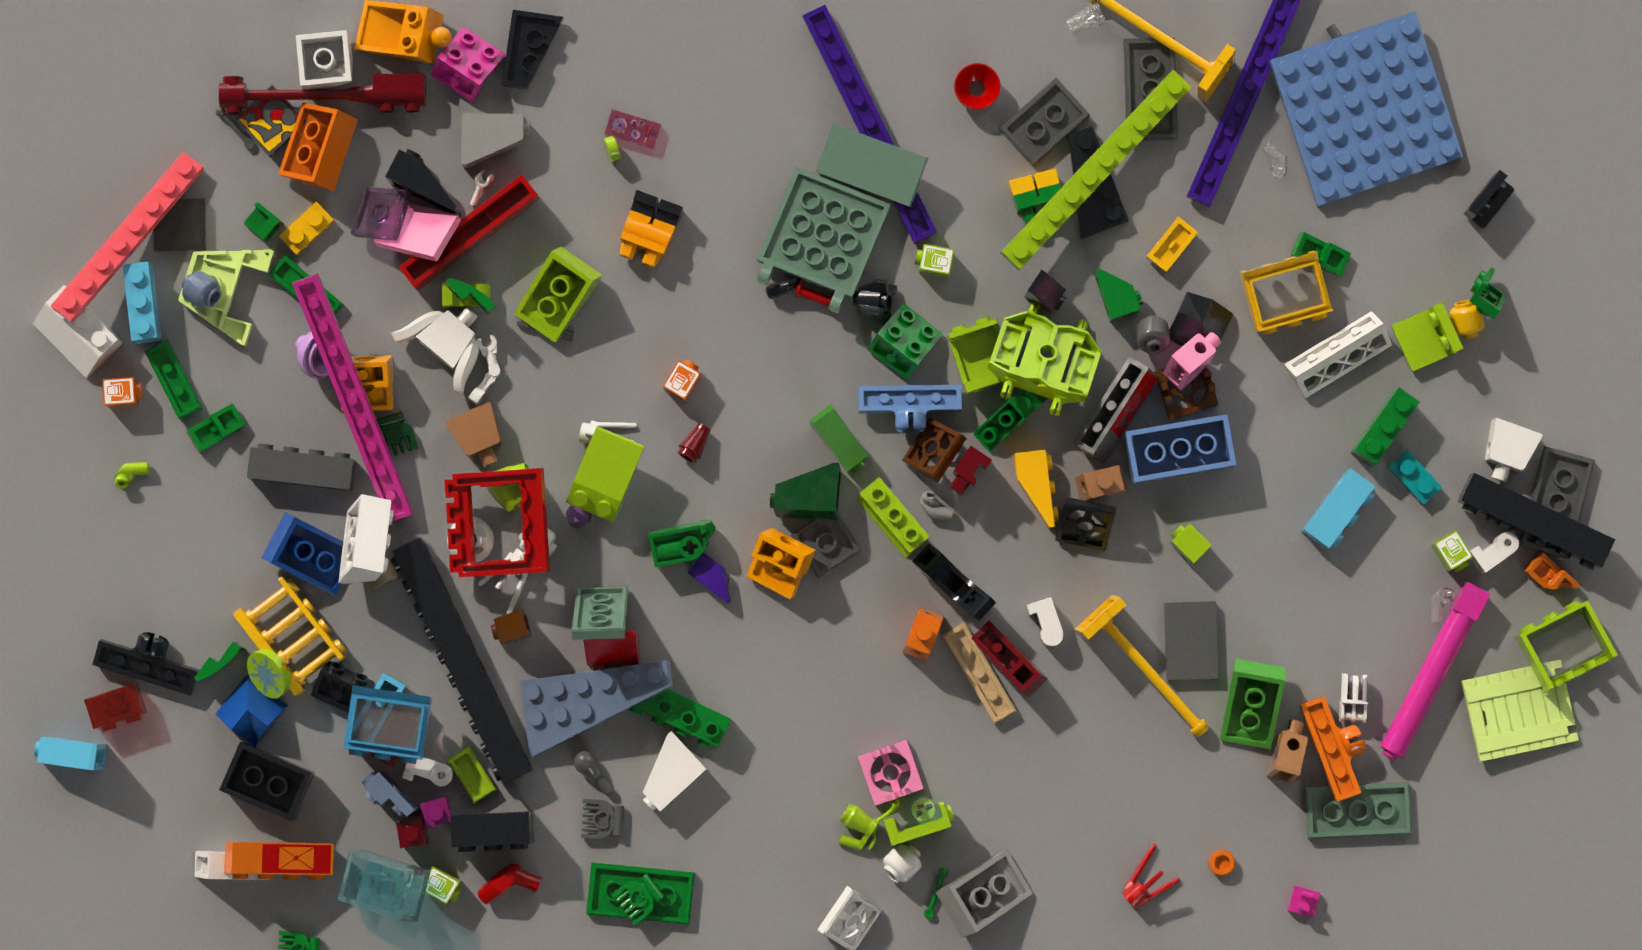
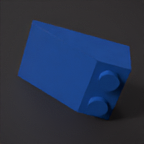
[261,512,343,596]

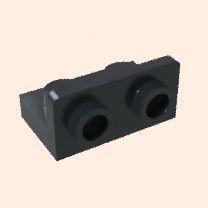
[1463,170,1514,229]
[311,661,374,717]

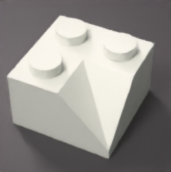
[296,30,353,90]

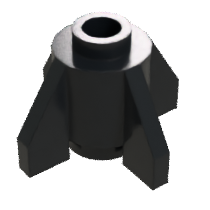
[853,279,898,324]

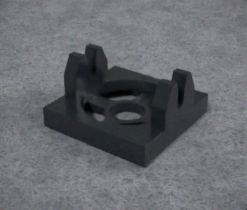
[1055,497,1116,551]

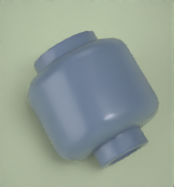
[182,271,221,309]

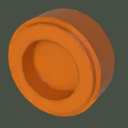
[1208,850,1235,876]

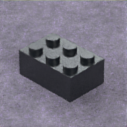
[219,742,316,821]
[450,811,534,852]

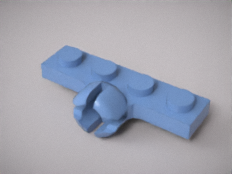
[858,385,962,434]

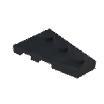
[501,10,564,90]

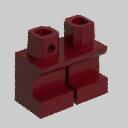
[949,445,992,496]

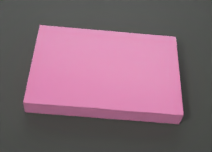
[373,201,461,261]

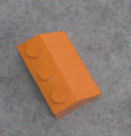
[278,102,358,192]

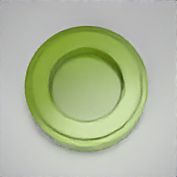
[603,136,621,163]

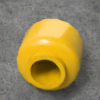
[1449,300,1485,339]

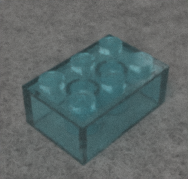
[337,849,431,922]

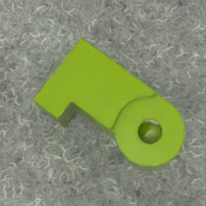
[442,283,491,309]

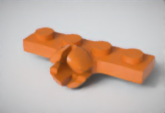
[1299,696,1366,803]

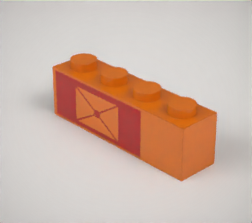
[224,841,334,880]

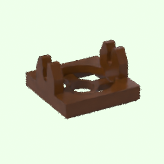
[1154,367,1219,421]
[902,418,967,483]

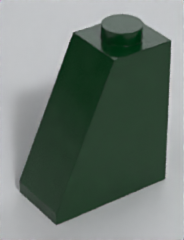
[770,463,842,520]

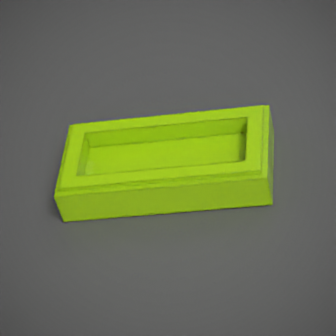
[447,746,497,804]

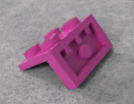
[431,27,505,103]

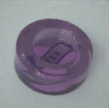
[566,505,592,529]

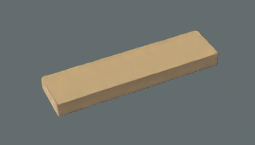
[942,622,1016,724]

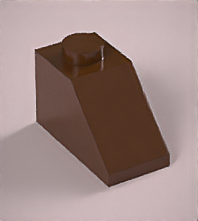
[491,610,532,644]

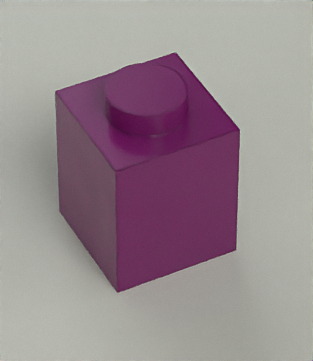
[420,796,453,829]

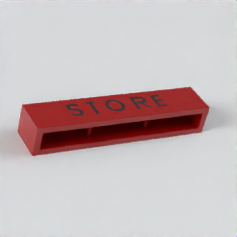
[399,174,540,291]

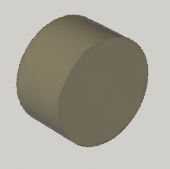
[365,560,400,591]

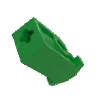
[648,520,716,567]

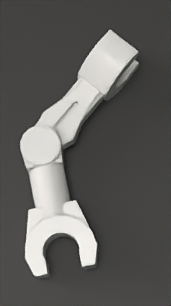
[468,335,501,406]

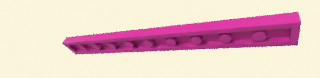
[292,273,414,522]

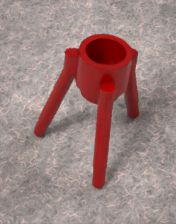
[1122,844,1180,909]

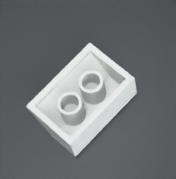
[33,285,123,378]
[338,494,394,584]

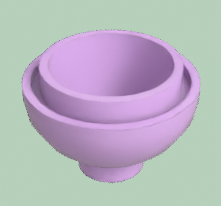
[295,332,329,379]

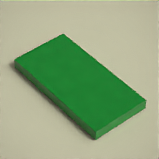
[586,862,695,924]

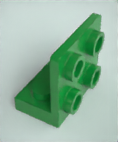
[867,304,943,380]

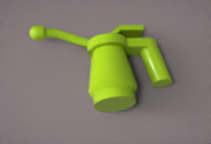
[838,799,900,851]

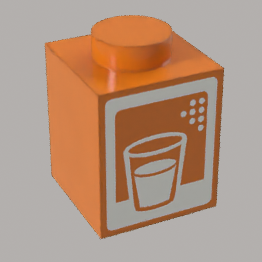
[663,359,701,402]
[103,377,143,407]

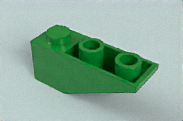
[973,389,1049,452]

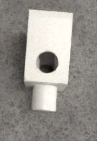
[1485,418,1543,483]

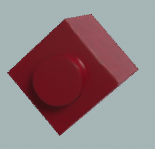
[396,818,429,848]

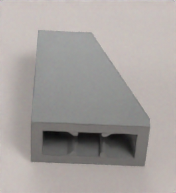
[461,113,530,168]

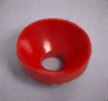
[954,63,1001,110]

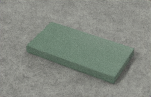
[816,124,928,207]
[572,587,628,640]
[1305,782,1412,839]

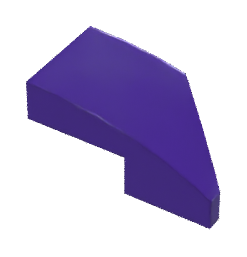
[688,552,731,604]

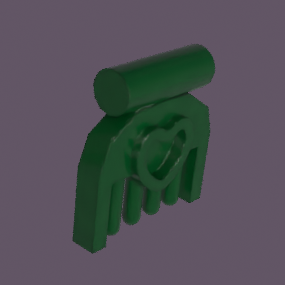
[377,411,419,457]

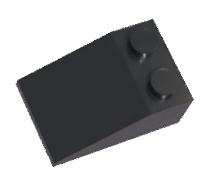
[385,149,461,217]

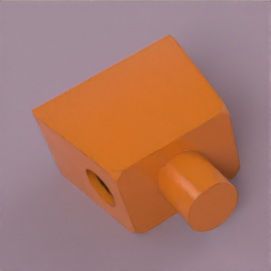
[902,607,943,661]

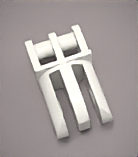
[1339,673,1368,723]

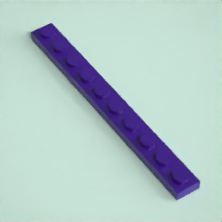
[1186,0,1301,207]
[802,5,937,244]

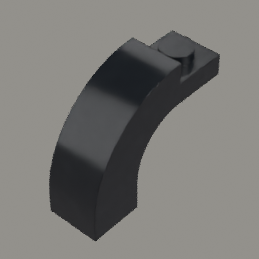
[912,543,996,621]

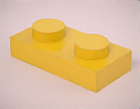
[279,201,335,256]
[1146,216,1198,273]

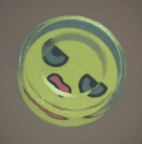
[910,797,936,823]

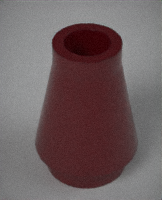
[677,423,711,463]

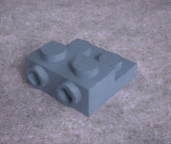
[361,772,420,817]

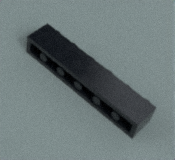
[1457,473,1616,570]

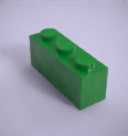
[1351,387,1420,467]

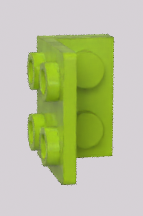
[1391,302,1464,372]

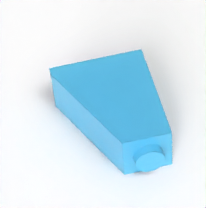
[34,737,107,770]

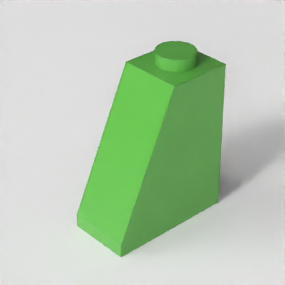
[810,404,868,473]

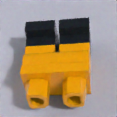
[620,190,683,269]

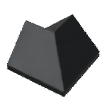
[1169,292,1233,349]

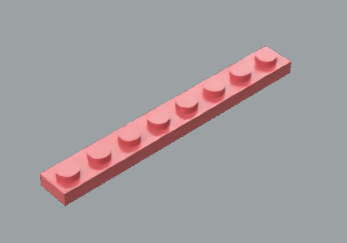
[51,152,204,323]

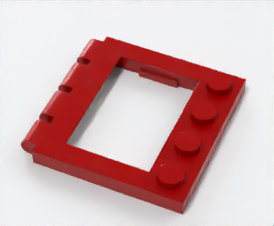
[444,468,550,577]

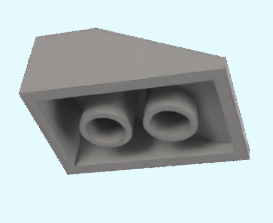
[936,849,1033,937]

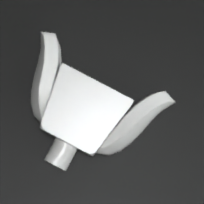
[390,307,479,395]

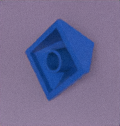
[215,674,288,746]

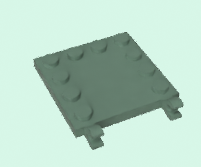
[757,167,891,314]

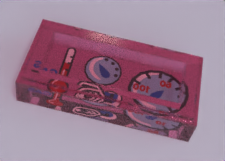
[605,109,661,150]

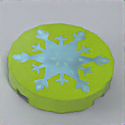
[247,648,291,698]

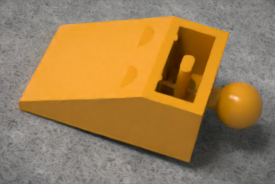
[354,0,452,64]

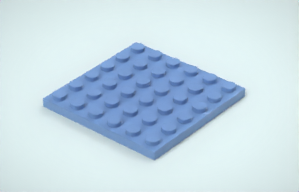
[1269,11,1463,206]

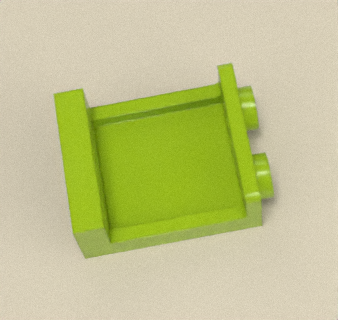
[947,316,1003,395]
[883,801,954,846]

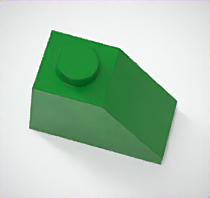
[1094,269,1143,322]

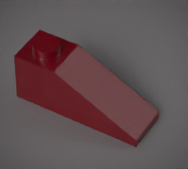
[971,620,1048,697]

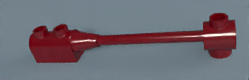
[219,73,426,115]

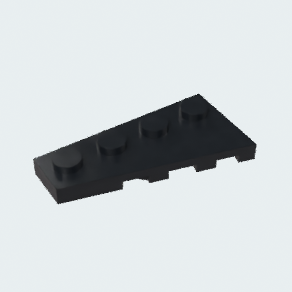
[1068,126,1129,240]

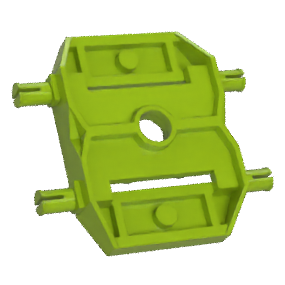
[987,303,1102,416]

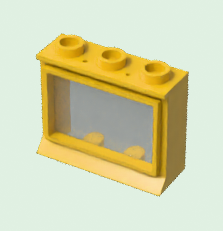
[1239,251,1333,335]

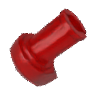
[477,864,542,905]

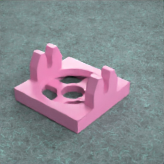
[858,740,924,806]

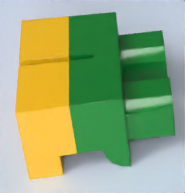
[1008,168,1061,225]

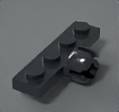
[92,632,199,696]

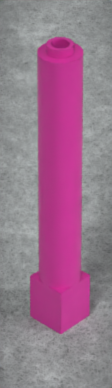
[1380,582,1491,761]

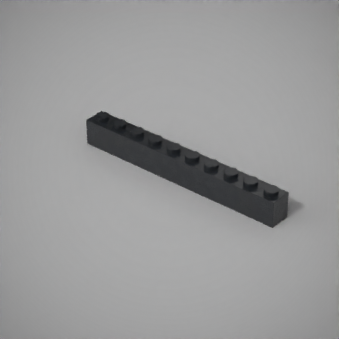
[391,537,534,784]

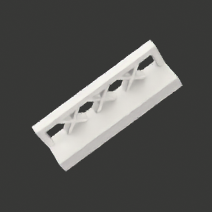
[1285,311,1392,398]

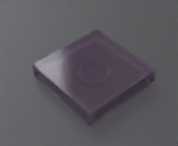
[351,187,412,241]

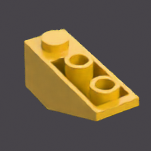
[1013,450,1059,529]

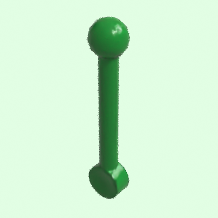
[924,867,948,919]

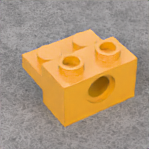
[341,355,394,411]
[746,528,816,599]

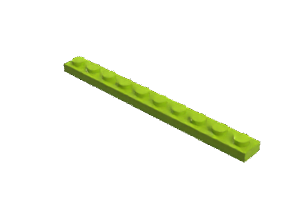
[1000,69,1191,271]

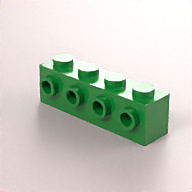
[628,689,732,749]

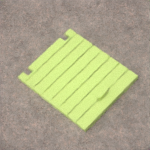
[1461,659,1579,762]

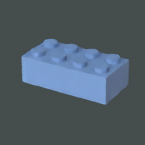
[1123,414,1236,485]

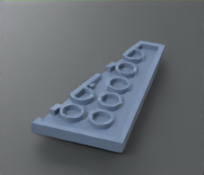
[520,660,673,758]

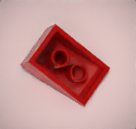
[583,631,640,671]

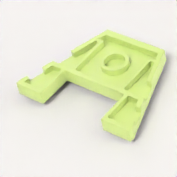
[178,249,275,347]

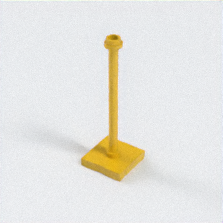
[1089,0,1236,103]
[1074,595,1209,737]

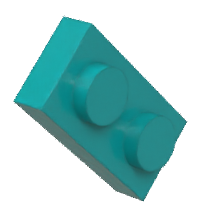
[1387,450,1442,505]

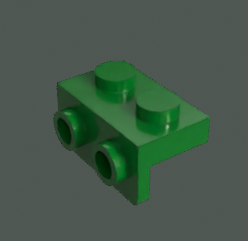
[1469,266,1508,319]

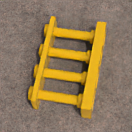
[232,576,347,696]

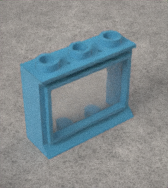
[343,686,432,764]

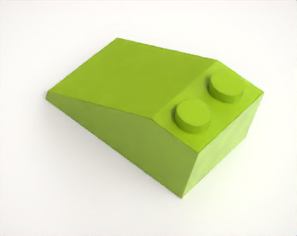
[514,246,603,343]
[566,426,645,522]

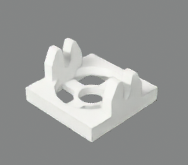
[818,886,882,950]

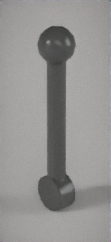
[216,107,255,150]

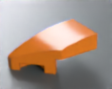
[1523,552,1580,590]

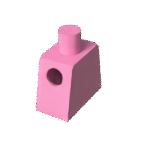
[1163,332,1221,391]

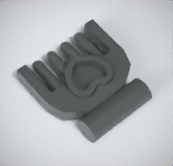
[581,799,624,839]

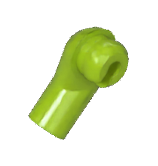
[114,462,149,489]

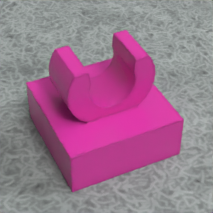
[1287,885,1320,918]

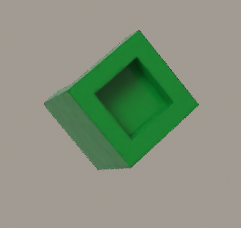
[244,201,283,243]

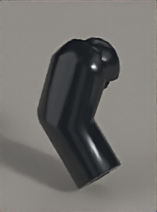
[766,273,800,299]

